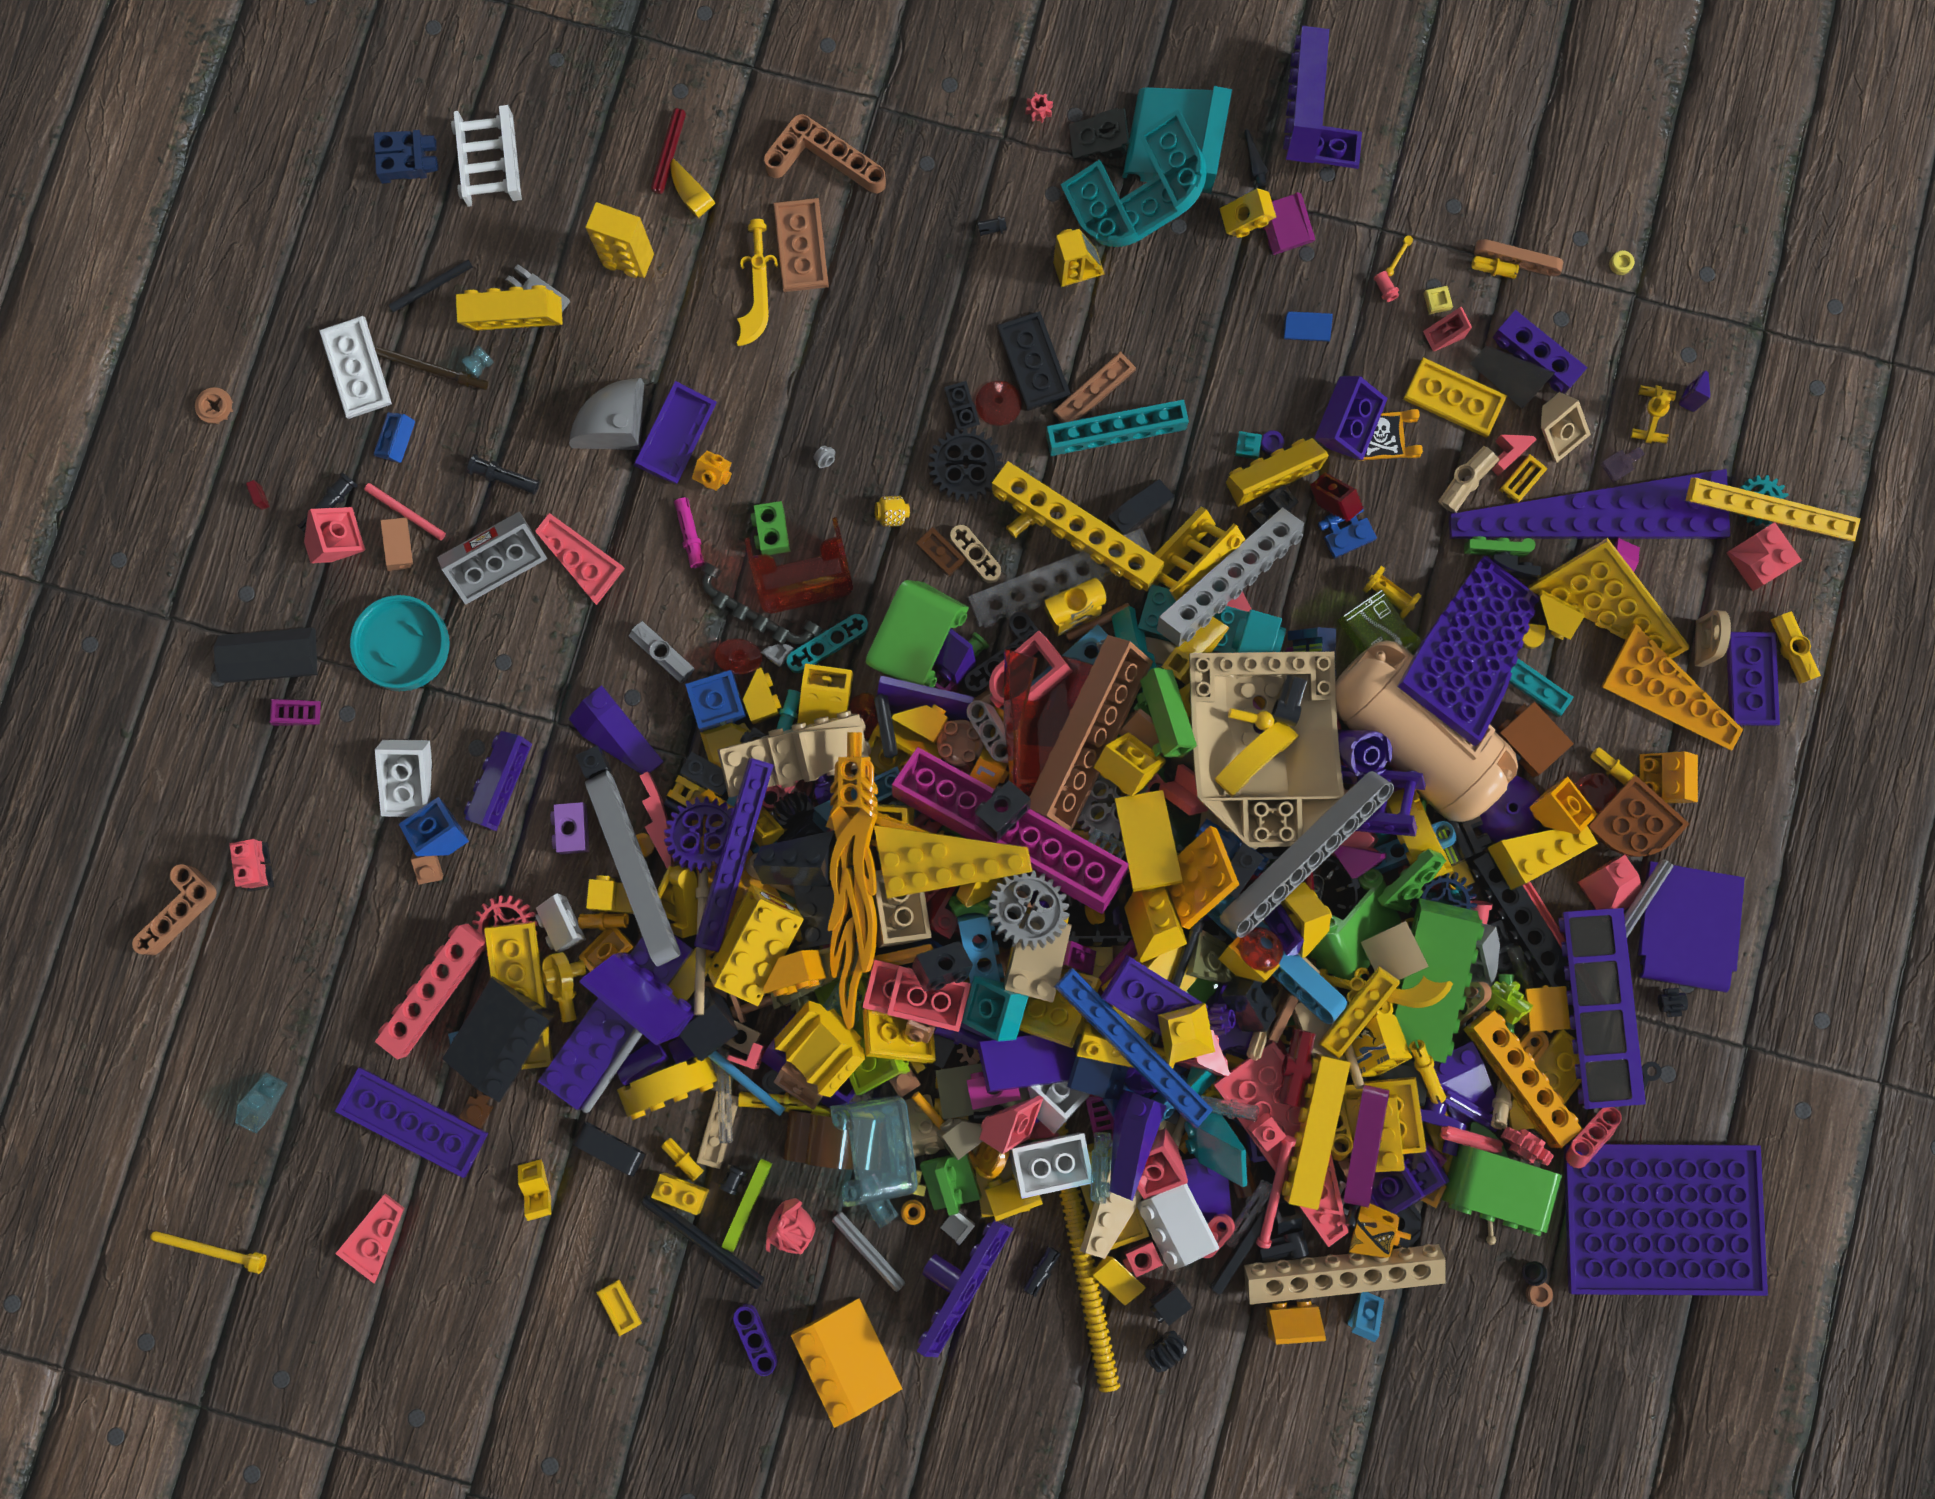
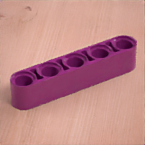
[1344,1085,1389,1208]

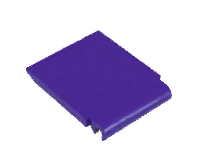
[1638,861,1745,993]

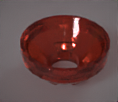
[1238,927,1283,971]

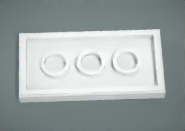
[319,316,392,419]

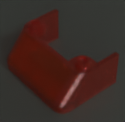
[745,517,853,613]

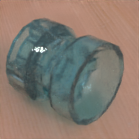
[461,345,494,378]

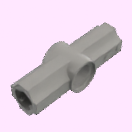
[628,621,695,683]

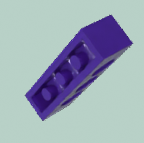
[1492,310,1588,394]

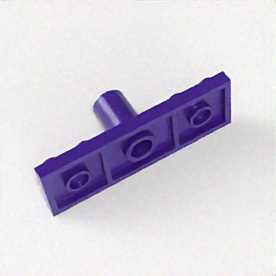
[917,1219,1014,1357]

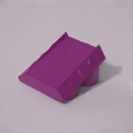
[1261,192,1315,255]

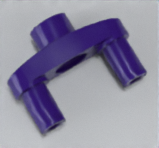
[1420,1097,1466,1156]

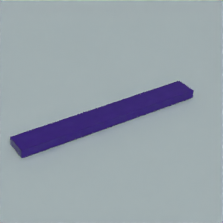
[694,757,774,952]

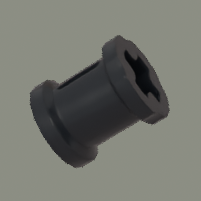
[718,1164,748,1196]

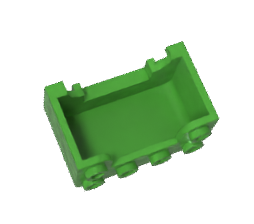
[1441,1144,1562,1236]

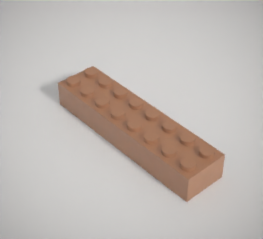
[1029,635,1153,832]

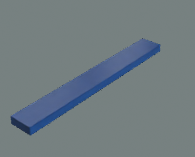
[1054,968,1213,1128]

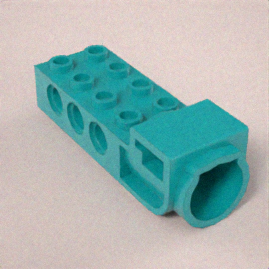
[1138,584,1286,653]

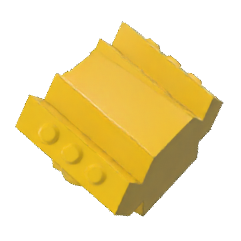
[775,1000,865,1097]

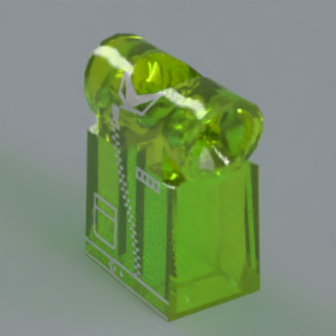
[1337,589,1422,654]

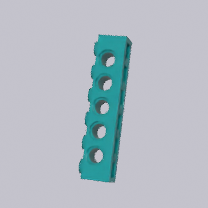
[1046,400,1189,456]

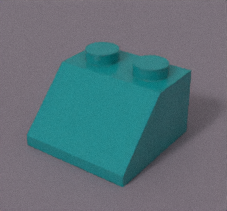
[962,976,1029,1041]

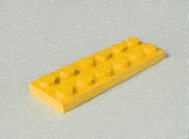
[484,922,553,1070]

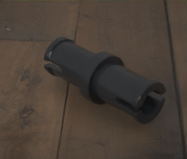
[1022,1246,1061,1297]

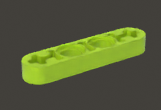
[722,1159,772,1253]

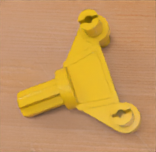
[1631,385,1676,444]

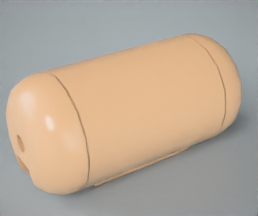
[1335,640,1518,822]

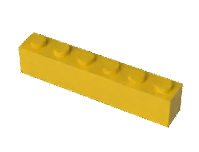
[1282,1053,1351,1210]

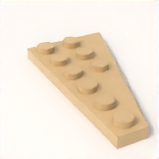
[1080,1120,1176,1259]

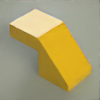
[518,1159,551,1221]

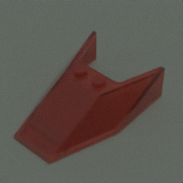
[1004,649,1093,797]

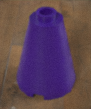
[1338,729,1392,778]

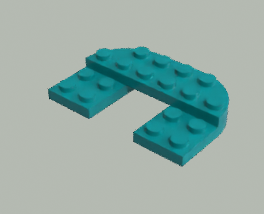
[1060,109,1207,247]

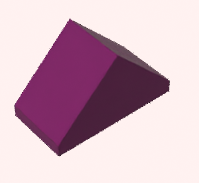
[1334,845,1387,879]

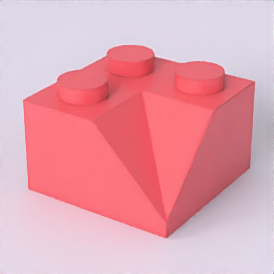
[1726,522,1802,591]

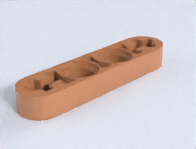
[1474,239,1564,276]

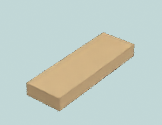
[696,1091,739,1169]

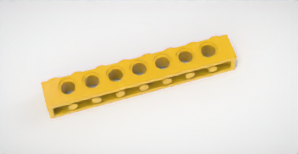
[992,461,1164,591]

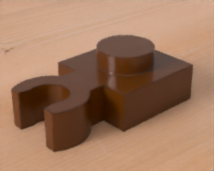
[459,1090,493,1129]

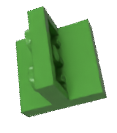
[920,1153,982,1216]

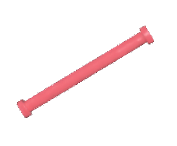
[1256,1135,1296,1248]

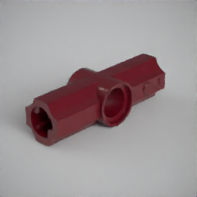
[1278,1029,1316,1107]

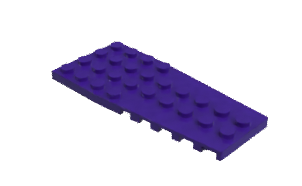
[1397,556,1540,746]

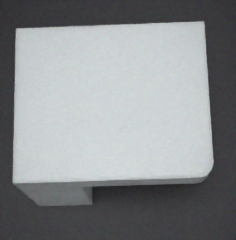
[941,1211,975,1245]

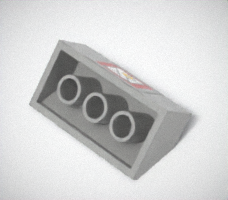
[437,511,547,605]

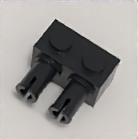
[1221,978,1279,1032]

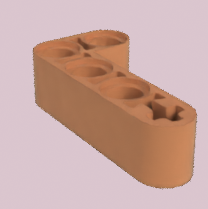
[132,864,216,955]

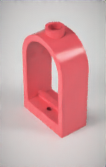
[989,631,1073,711]

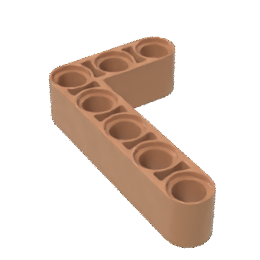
[764,114,886,193]

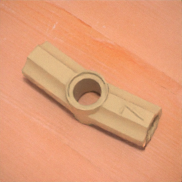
[1438,446,1499,513]

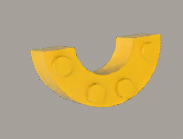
[1386,788,1453,880]
[617,1057,718,1120]

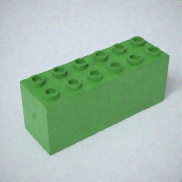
[1393,898,1484,1063]

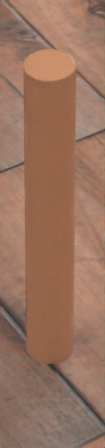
[1065,603,1130,642]

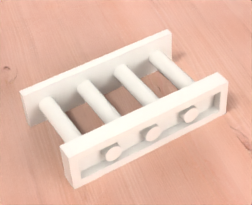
[451,105,522,206]

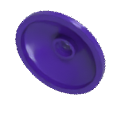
[1477,776,1541,843]

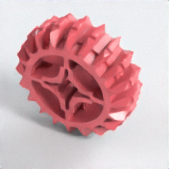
[472,895,538,956]

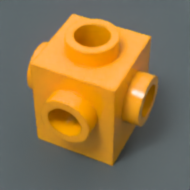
[692,451,732,491]

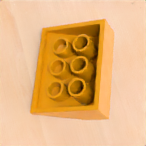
[791,1298,902,1428]

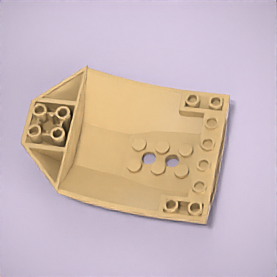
[1189,652,1344,847]

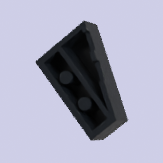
[753,830,837,887]

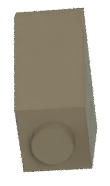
[936,1118,983,1160]

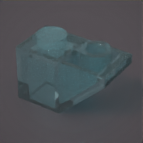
[235,1073,287,1134]

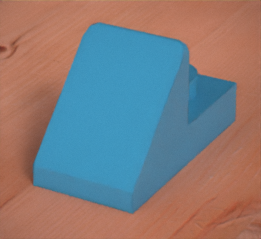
[1348,1292,1384,1342]

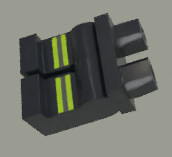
[1431,816,1492,866]

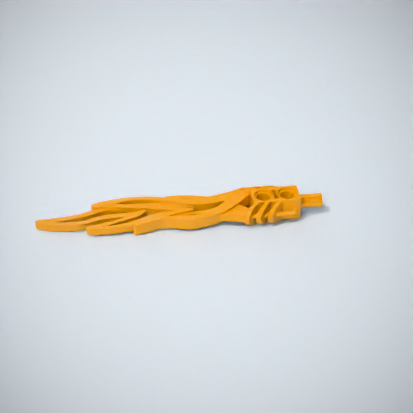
[828,732,878,1029]

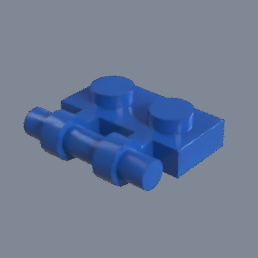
[1318,509,1377,559]

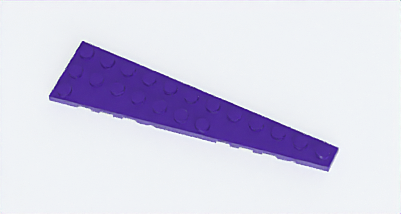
[1449,469,1730,539]

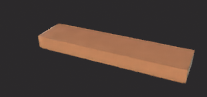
[1053,352,1136,423]

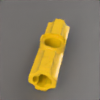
[1771,611,1821,684]

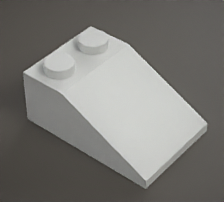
[375,740,432,817]

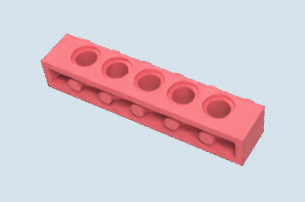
[375,924,487,1059]

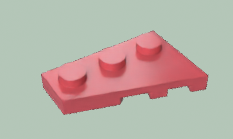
[336,1193,404,1284]

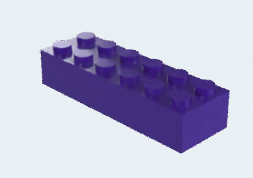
[1283,26,1329,163]

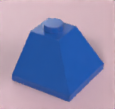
[399,797,469,856]

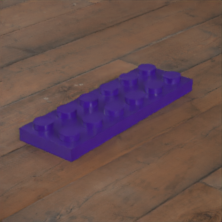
[335,1067,488,1178]

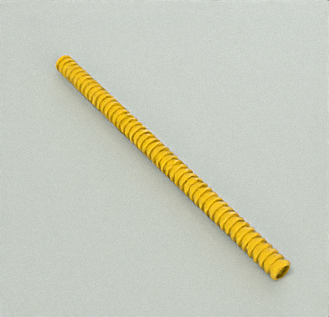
[1057,1122,1120,1392]

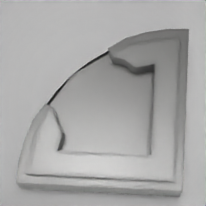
[761,644,795,668]

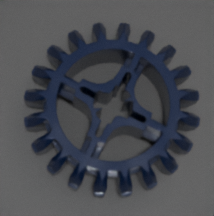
[1411,872,1477,912]

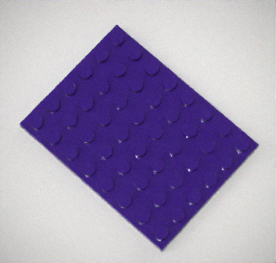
[1563,1144,1768,1296]

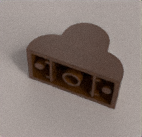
[783,1110,885,1170]

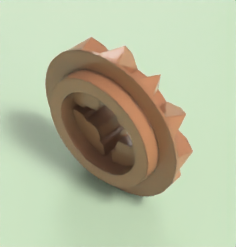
[195,387,233,424]

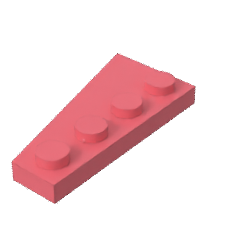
[535,513,625,605]

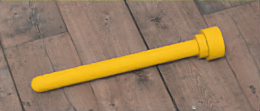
[150,1231,266,1274]

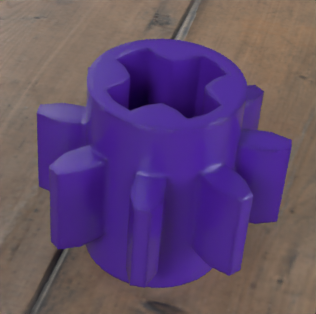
[1207,1004,1235,1035]

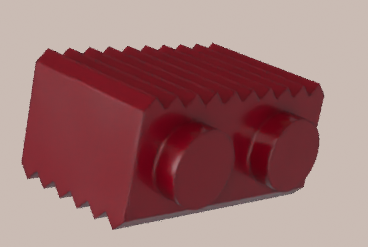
[1310,473,1364,522]

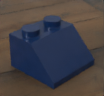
[1067,1040,1129,1100]

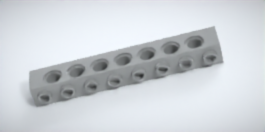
[1157,507,1304,647]

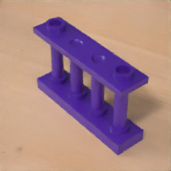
[1341,765,1426,837]

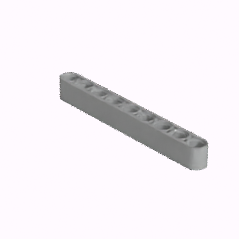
[585,770,681,967]
[1220,771,1394,938]

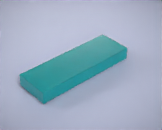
[1509,659,1574,717]

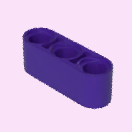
[733,1304,778,1376]

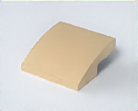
[1361,921,1429,980]

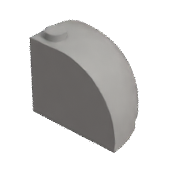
[569,378,644,450]

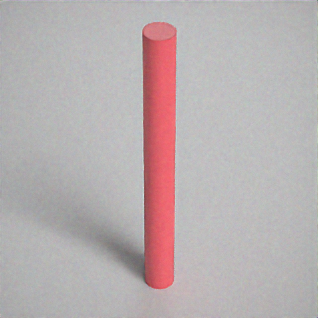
[364,483,446,541]

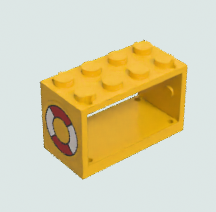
[707,884,804,1006]

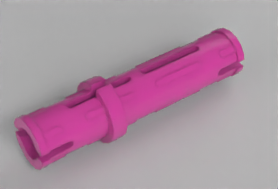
[674,497,705,568]

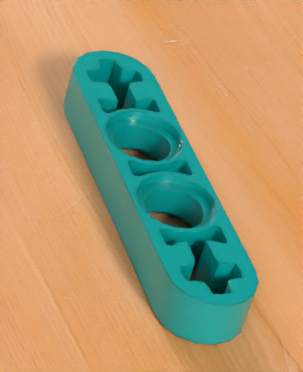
[787,614,868,673]

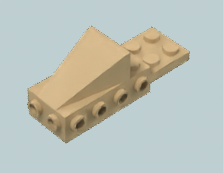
[717,711,871,797]

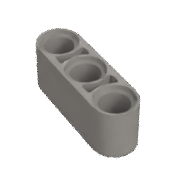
[967,700,1019,764]

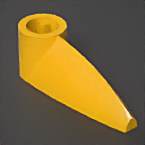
[670,158,715,219]

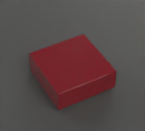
[246,480,270,510]

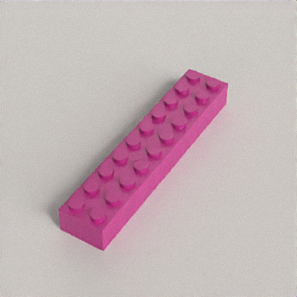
[892,747,1129,914]

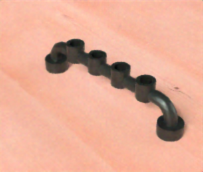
[701,562,822,645]

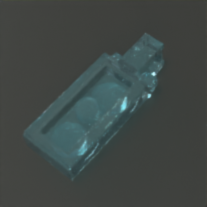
[1091,1132,1112,1204]

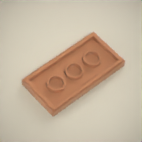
[774,198,829,292]

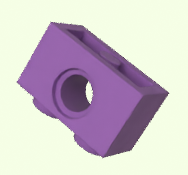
[550,802,589,854]

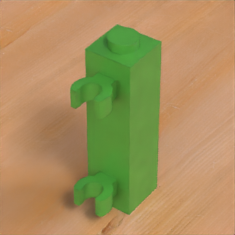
[1136,667,1197,758]

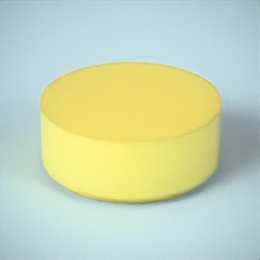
[1609,250,1635,275]

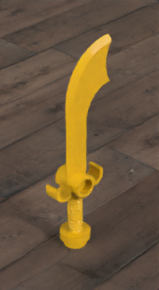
[737,219,778,346]
[1319,968,1453,1008]

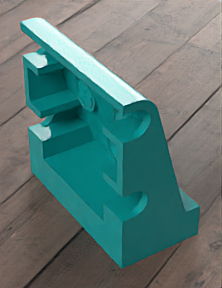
[1122,86,1232,194]

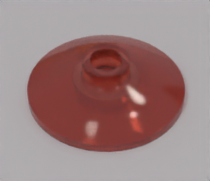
[976,381,1022,426]
[715,639,762,674]
[848,693,878,739]

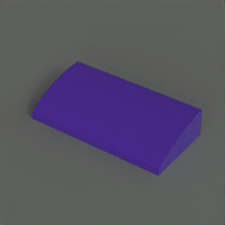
[634,381,717,484]

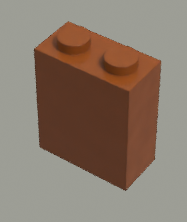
[1497,702,1574,778]

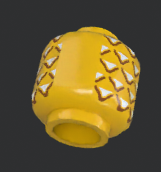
[875,496,910,526]

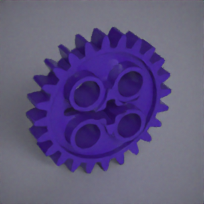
[664,796,734,873]

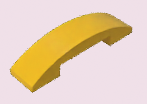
[1215,722,1299,797]

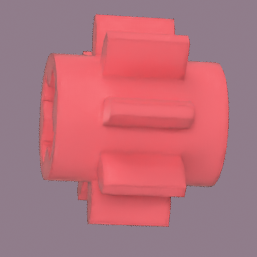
[1025,92,1053,123]

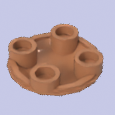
[937,720,984,766]

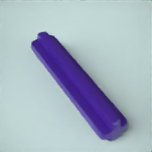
[1443,1090,1498,1132]

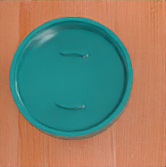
[350,595,450,691]

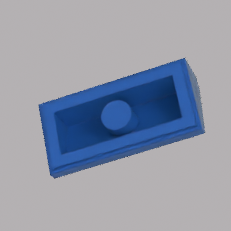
[1284,312,1333,341]
[374,412,415,463]

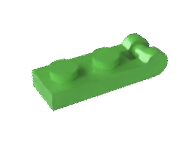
[1464,536,1536,557]

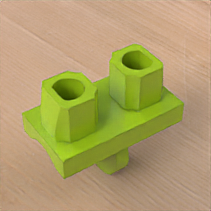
[1484,981,1533,1024]

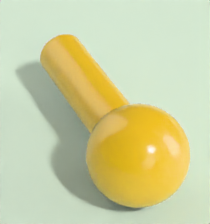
[1228,708,1274,730]

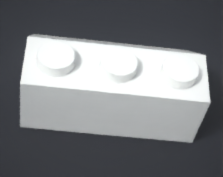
[1009,1132,1094,1199]
[1137,1183,1219,1271]

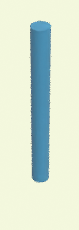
[708,1051,785,1116]

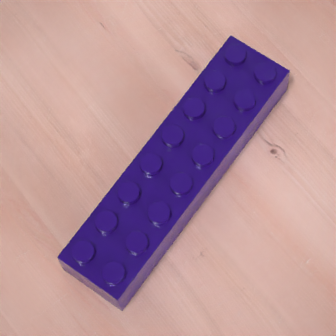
[538,935,694,1110]

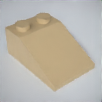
[1004,913,1072,1002]

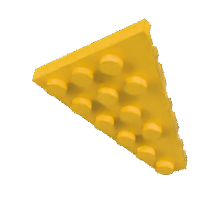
[1528,538,1689,659]

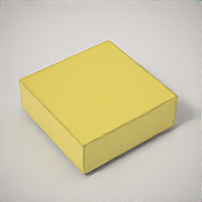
[1424,286,1453,314]

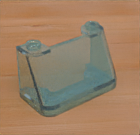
[830,1096,918,1207]

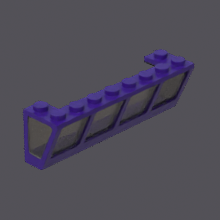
[1559,908,1646,1109]

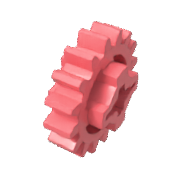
[1501,1127,1554,1166]

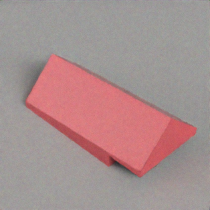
[862,959,971,1032]

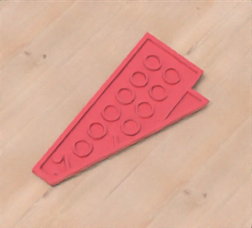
[1213,1041,1349,1247]

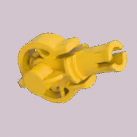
[541,952,586,1022]

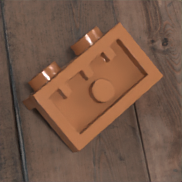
[774,1061,823,1110]

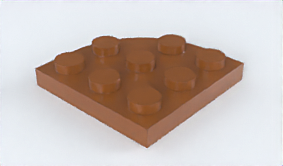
[1587,775,1689,857]

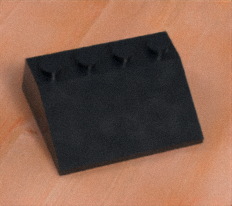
[442,976,555,1102]

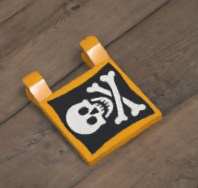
[1359,409,1423,461]

